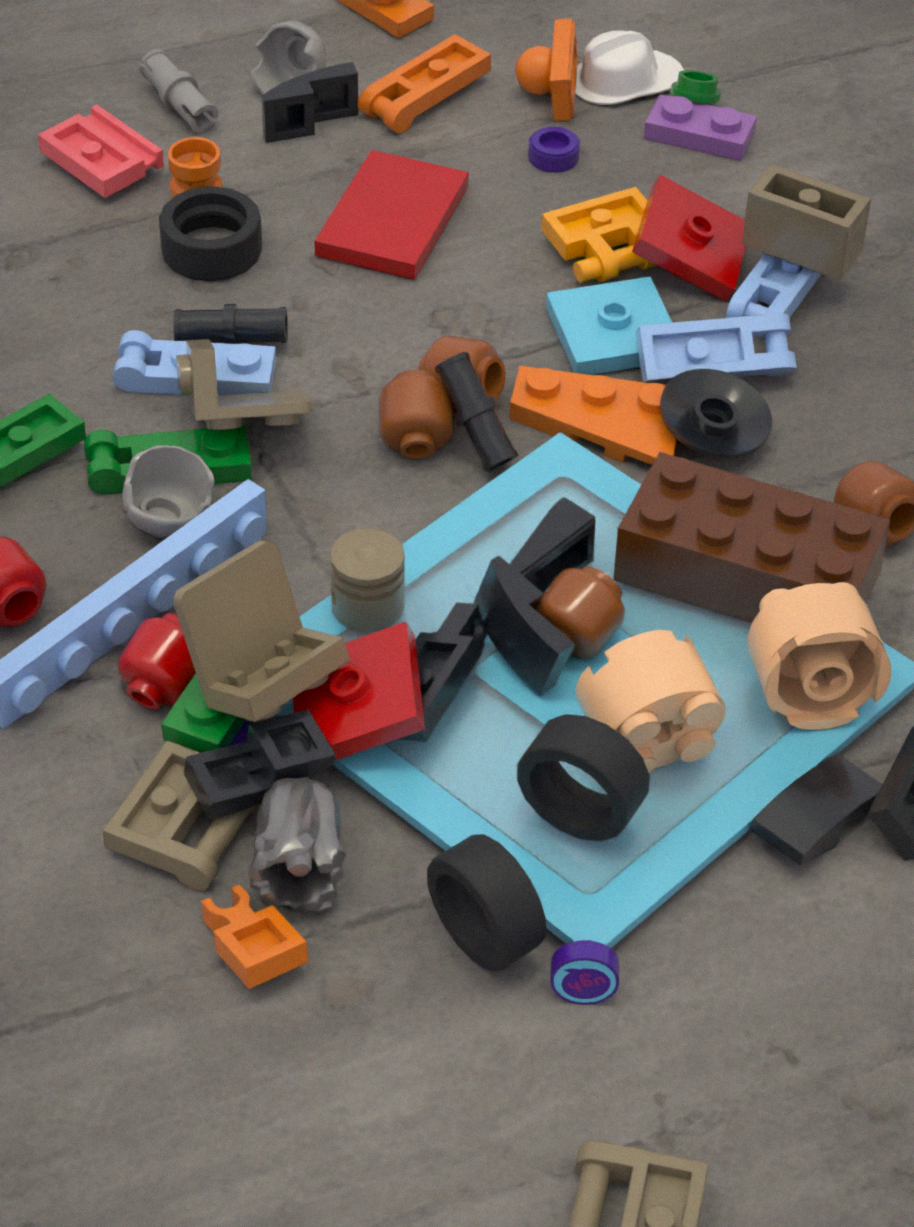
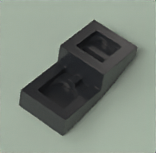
[261,62,358,143]
[473,555,575,696]
[184,709,335,821]
[749,754,882,865]

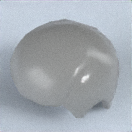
[251,20,326,95]
[121,445,215,538]

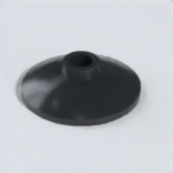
[660,369,772,459]

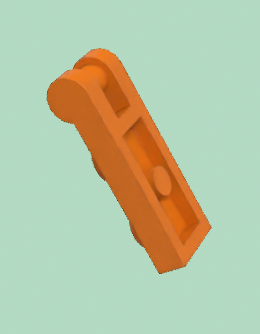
[357,34,491,134]

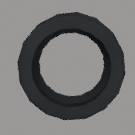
[159,186,262,281]
[517,714,650,842]
[427,834,546,971]

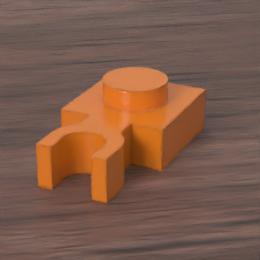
[201,884,309,989]

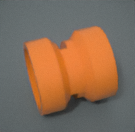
[168,137,222,199]

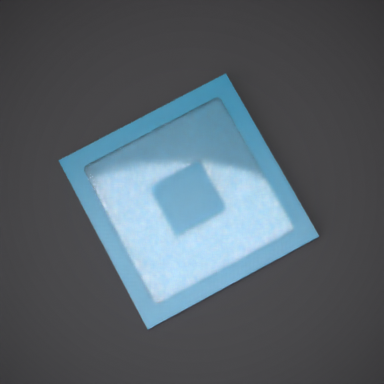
[273,432,914,948]

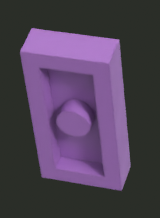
[644,94,757,161]

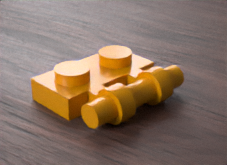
[541,187,657,283]

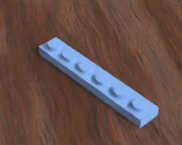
[0,479,267,729]

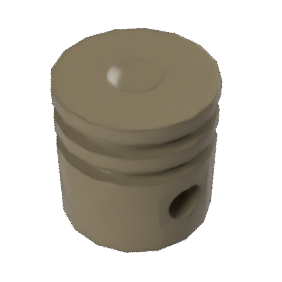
[330,528,405,632]

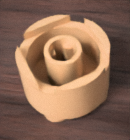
[748,582,891,730]
[575,630,726,773]

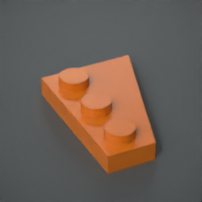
[509,365,678,465]

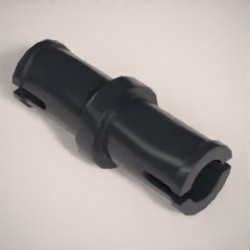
[173,304,288,344]
[434,352,519,472]

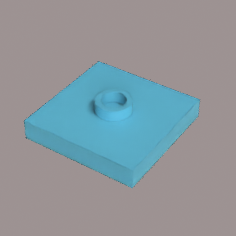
[546,277,672,375]

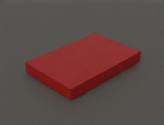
[314,150,469,280]

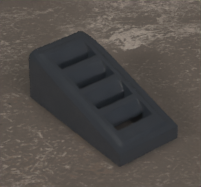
[510,497,596,593]

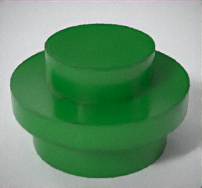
[670,70,721,105]

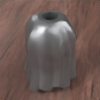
[248,777,346,914]

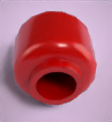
[0,537,47,628]
[118,613,196,710]

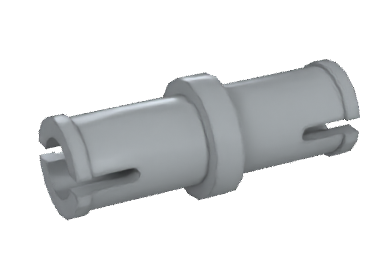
[139,49,218,133]

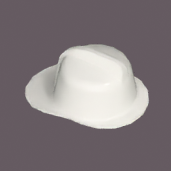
[575,31,684,105]

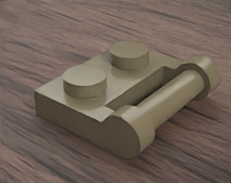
[102,741,262,891]
[569,1141,709,1227]

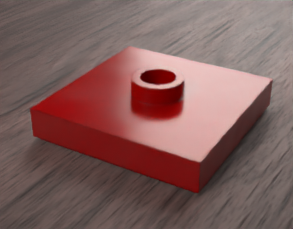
[632,174,746,302]
[293,621,425,761]

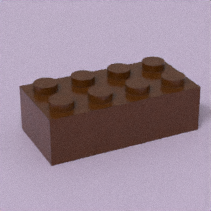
[613,452,890,623]

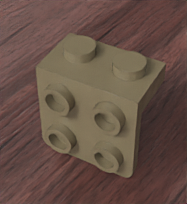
[176,339,312,429]
[173,540,350,722]

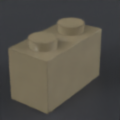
[742,164,871,280]

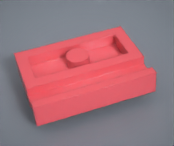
[38,104,164,198]

